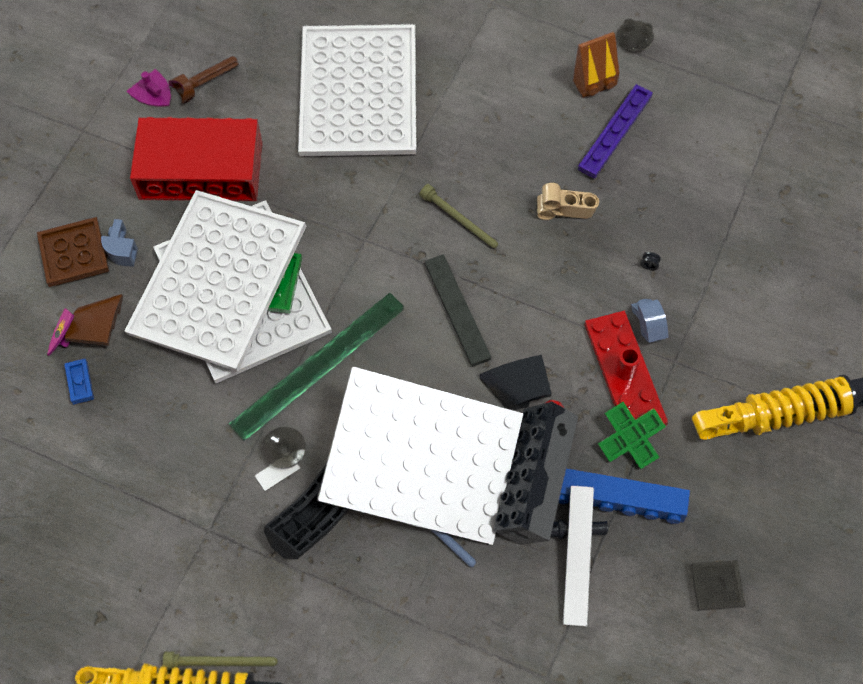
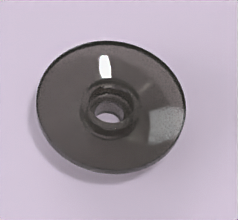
[262,427,306,469]

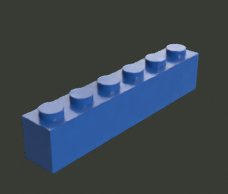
[558,468,690,524]

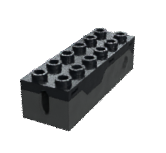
[493,400,578,545]

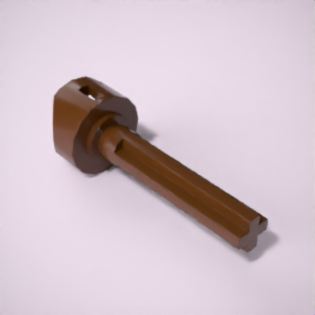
[168,56,239,104]

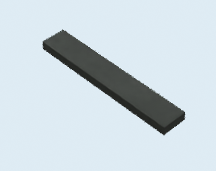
[425,254,491,367]

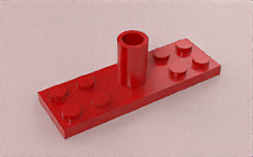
[584,310,668,426]

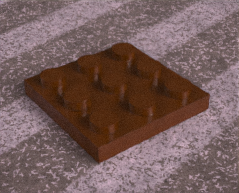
[37,217,110,287]

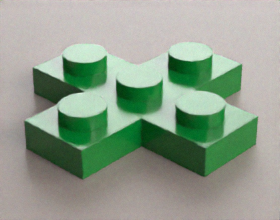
[598,402,666,469]

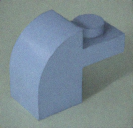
[101,219,138,267]
[631,299,669,343]

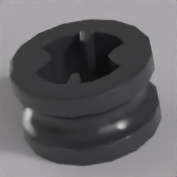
[641,252,661,271]

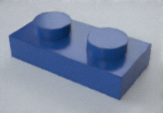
[65,358,94,405]

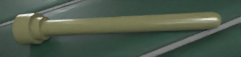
[419,184,498,248]
[163,651,278,671]

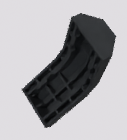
[264,463,349,560]

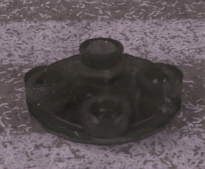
[616,19,654,52]

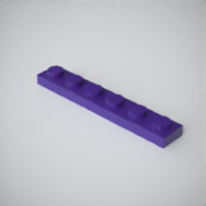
[578,84,653,179]

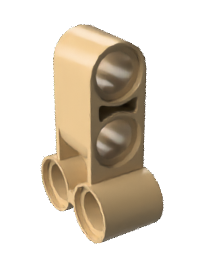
[537,183,599,220]

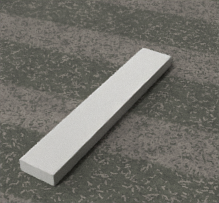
[563,486,594,626]

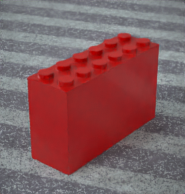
[130,117,262,201]

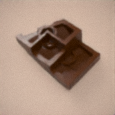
[65,294,123,346]

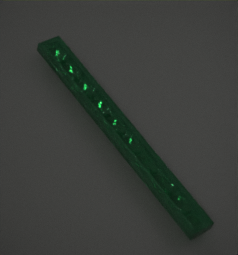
[229,293,404,441]

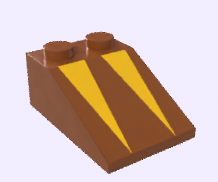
[573,32,619,98]

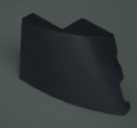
[480,355,552,410]

